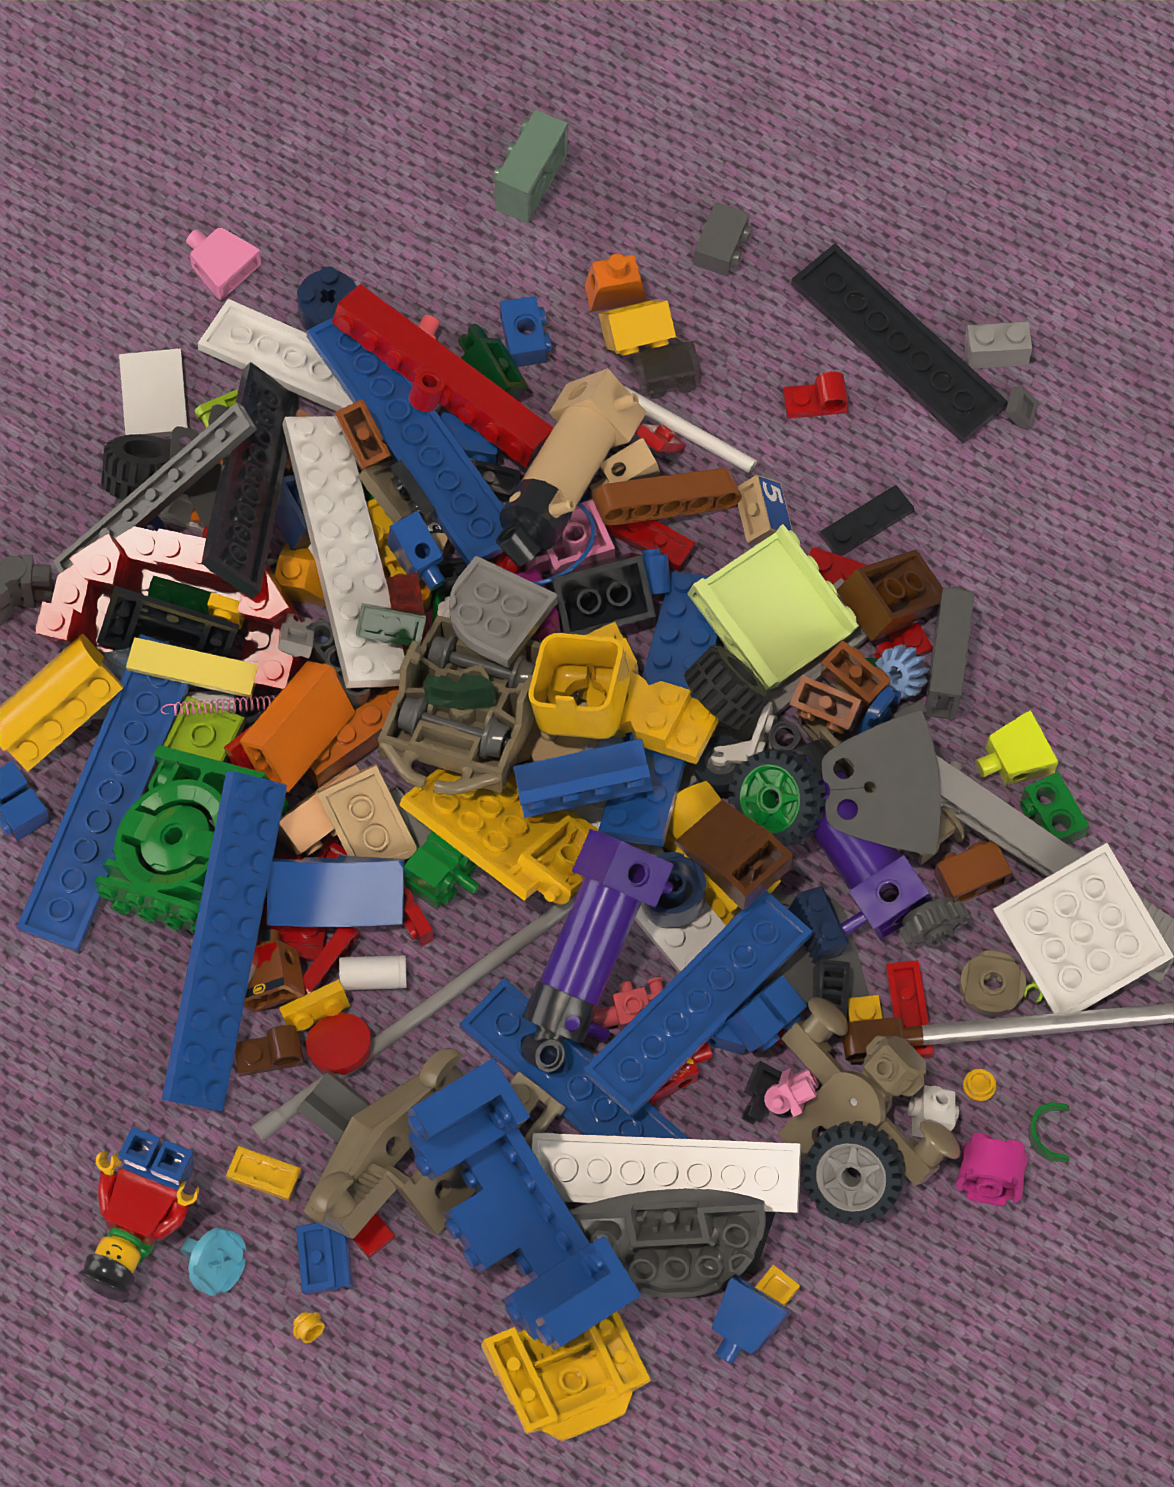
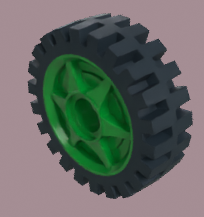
[728,749,826,846]

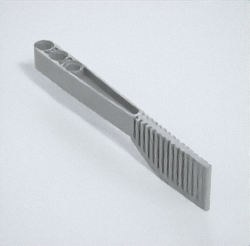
[936,755,1174,984]

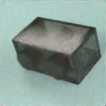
[633,341,702,399]

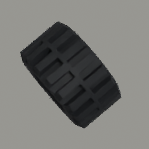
[101,434,171,500]
[684,645,769,730]

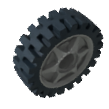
[803,1121,906,1225]

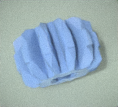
[875,645,930,700]

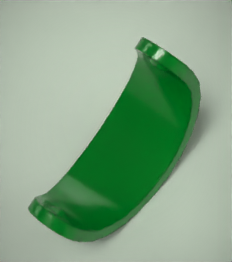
[1028,1102,1069,1162]

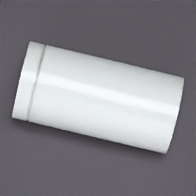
[339,955,407,990]

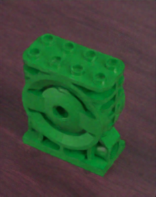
[93,745,290,934]

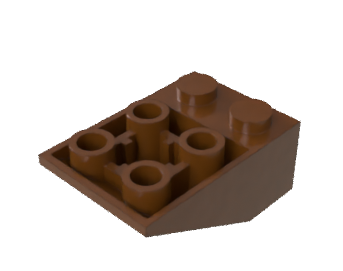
[675,800,793,911]

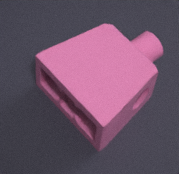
[186,228,261,301]

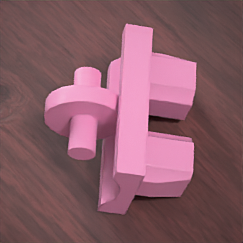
[764,1068,819,1117]

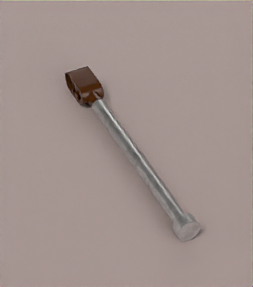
[842,999,1174,1062]

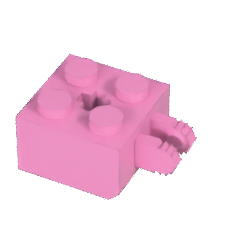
[524,500,615,573]

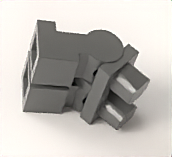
[0,554,54,626]

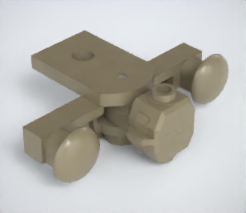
[778,997,960,1186]

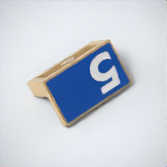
[738,475,793,545]

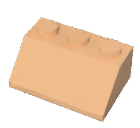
[277,765,360,856]

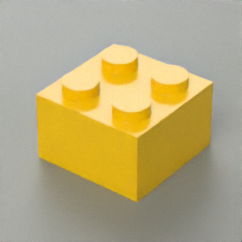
[598,299,676,355]

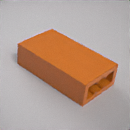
[239,661,355,793]

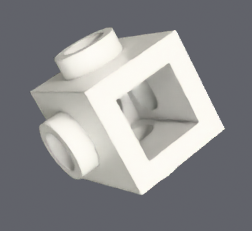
[908,1085,959,1138]

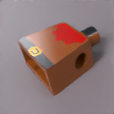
[244,929,305,1012]

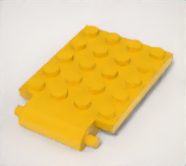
[399,757,598,905]

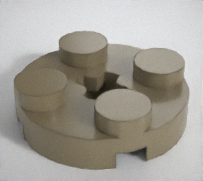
[959,950,1026,1017]

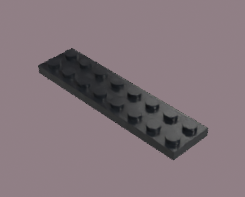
[791,243,1008,444]

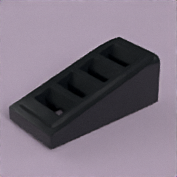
[813,959,850,1021]

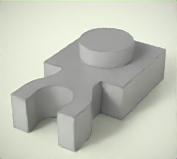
[278,613,314,658]

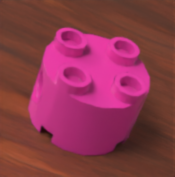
[956,1133,1028,1206]

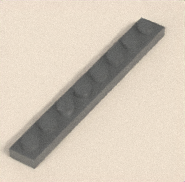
[52,403,257,574]

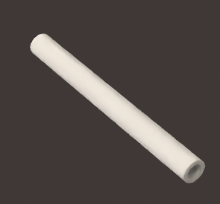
[624,386,757,474]

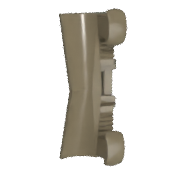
[303,1048,476,1239]

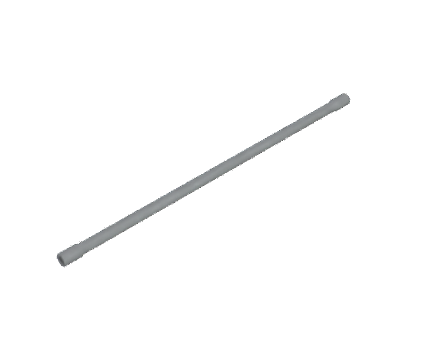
[250,845,664,1142]

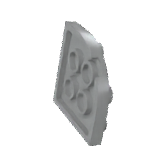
[449,556,558,668]

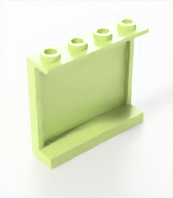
[687,524,859,692]

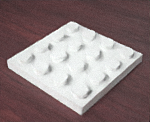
[992,843,1174,1014]

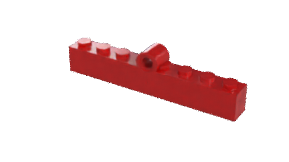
[332,284,554,468]

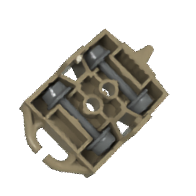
[378,616,541,795]

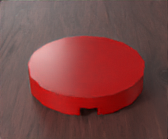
[306,1013,372,1075]

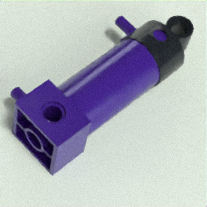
[768,721,933,940]
[520,829,674,1072]

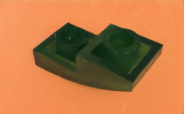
[423,673,496,709]

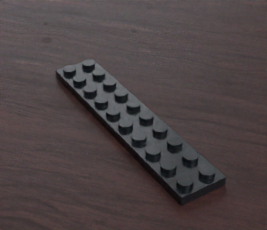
[201,362,299,599]

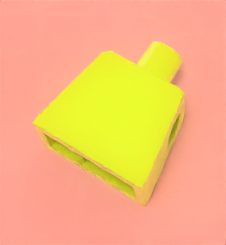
[975,710,1058,785]

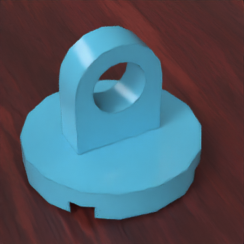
[180,1227,246,1296]

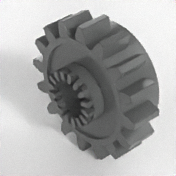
[898,897,970,949]

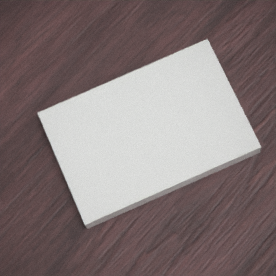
[119,348,188,437]

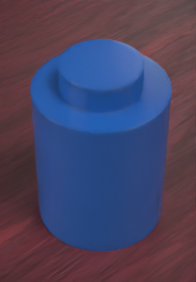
[642,549,671,594]

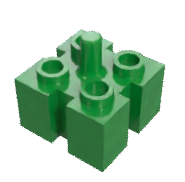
[403,831,480,910]

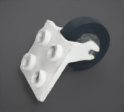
[692,702,777,793]

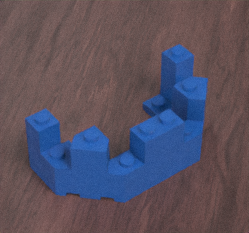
[407,1057,641,1350]

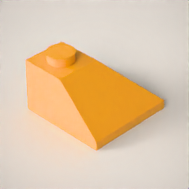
[275,543,326,607]

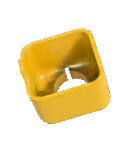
[528,633,630,739]

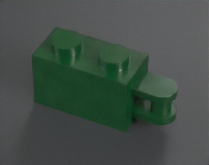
[458,324,528,399]

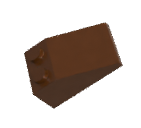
[837,549,943,641]

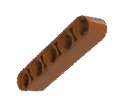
[592,468,742,525]

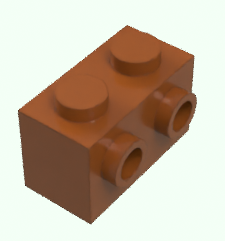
[820,640,891,713]
[790,675,866,734]

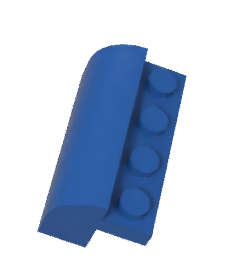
[513,738,653,818]

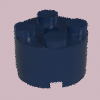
[297,266,357,331]
[641,852,706,927]

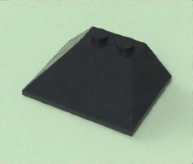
[96,586,239,658]

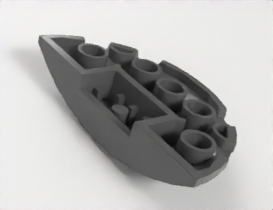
[569,1188,766,1298]

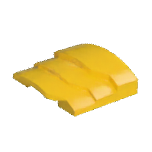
[481,1311,651,1441]

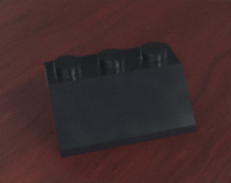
[542,552,655,635]

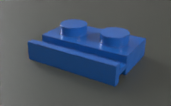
[296,1223,353,1295]

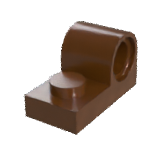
[235,1025,304,1077]

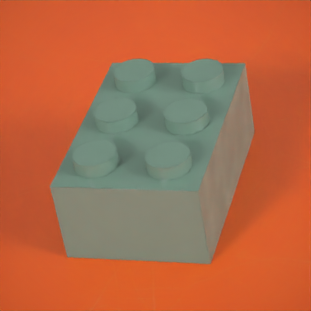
[492,109,568,224]

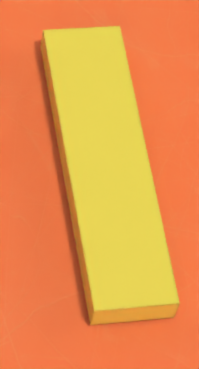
[126,637,258,698]

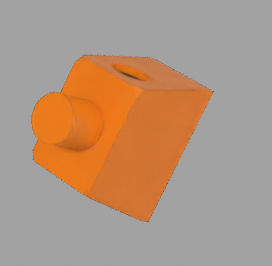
[584,254,647,312]

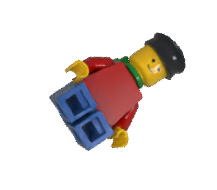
[79,1127,199,1301]

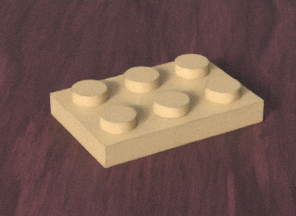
[317,763,418,859]

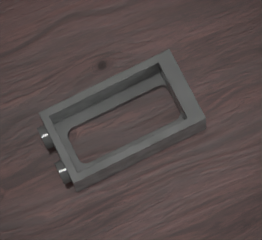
[925,586,975,720]

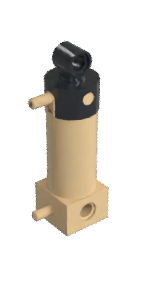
[496,368,647,566]

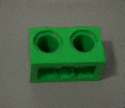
[1020,772,1089,845]

